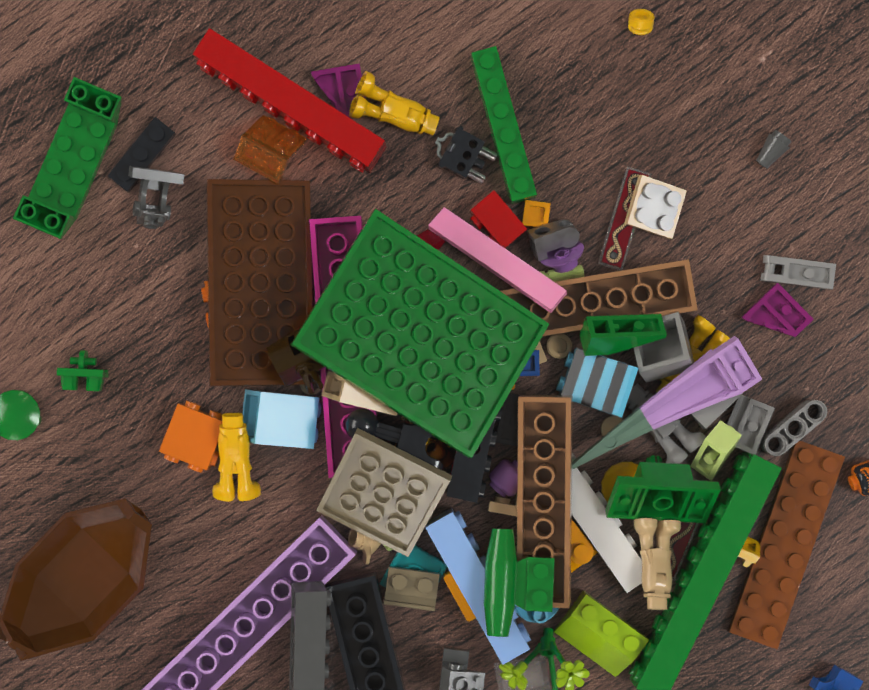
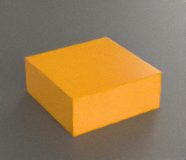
[522,200,551,228]

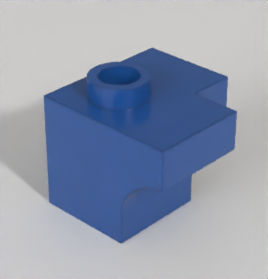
[809,664,863,690]

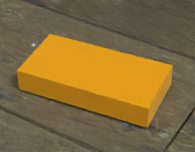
[443,571,476,622]

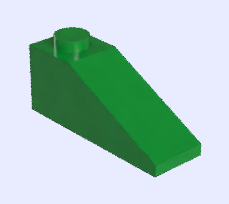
[580,314,667,356]

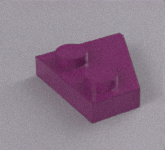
[311,63,366,118]
[741,283,814,337]

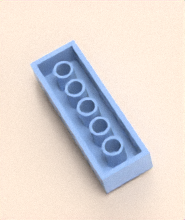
[425,508,531,665]

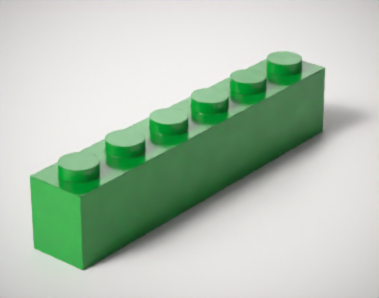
[471,46,537,205]

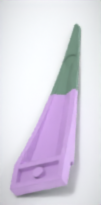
[572,336,762,469]

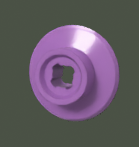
[540,241,584,273]

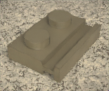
[384,566,440,611]

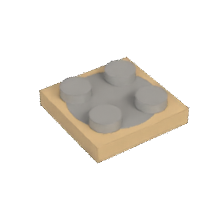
[624,175,687,239]

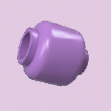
[489,459,518,497]

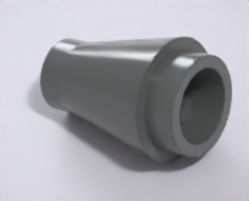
[755,130,792,169]

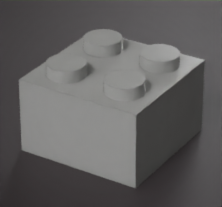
[634,312,694,383]

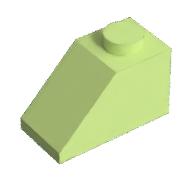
[690,420,742,481]

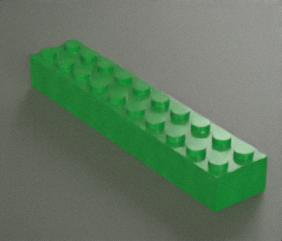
[629,451,782,690]

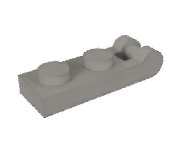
[760,255,836,290]

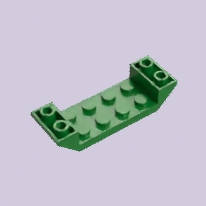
[13,77,122,239]

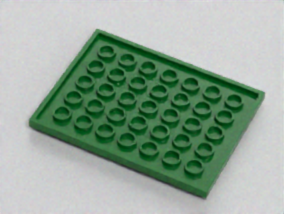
[291,209,549,458]

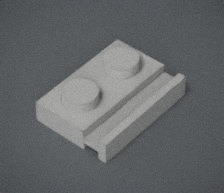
[727,395,775,455]

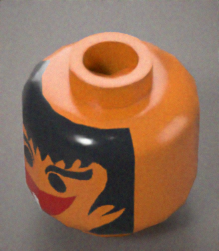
[848,460,869,496]

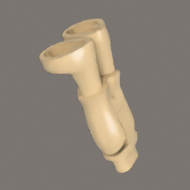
[634,518,681,610]

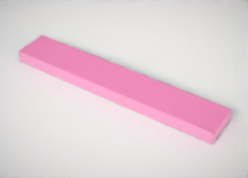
[428,207,567,313]

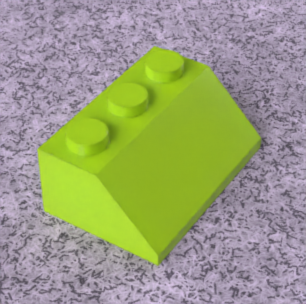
[554,590,649,677]

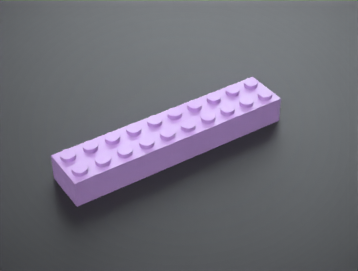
[141,515,357,690]

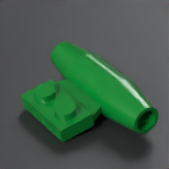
[483,528,555,637]

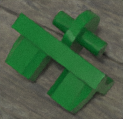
[57,350,109,391]

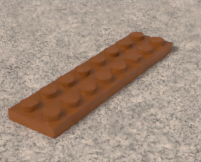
[727,441,845,649]

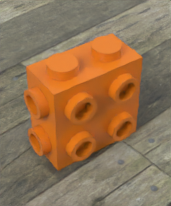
[159,400,222,473]

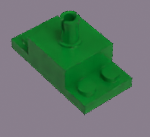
[605,455,721,523]

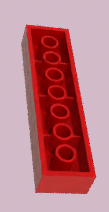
[193,28,386,173]

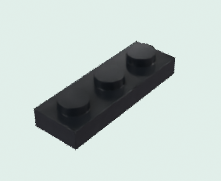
[108,117,176,193]

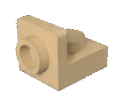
[487,494,517,517]

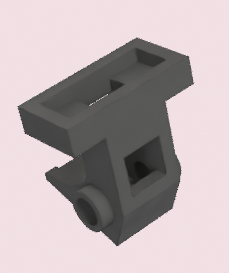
[128,166,184,229]
[439,647,485,690]

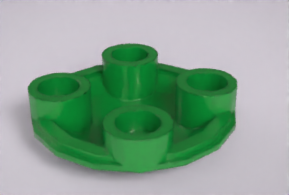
[0,390,41,441]

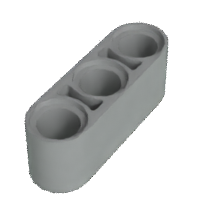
[760,400,827,456]

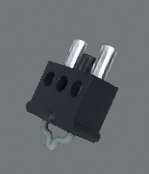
[435,126,497,184]

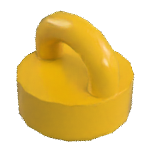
[628,9,655,35]

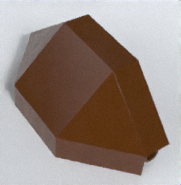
[0,498,152,661]

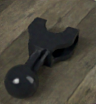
[345,408,444,471]

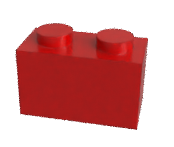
[470,190,527,249]

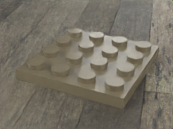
[316,428,452,557]

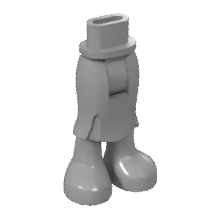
[627,383,706,464]

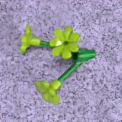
[499,628,590,690]

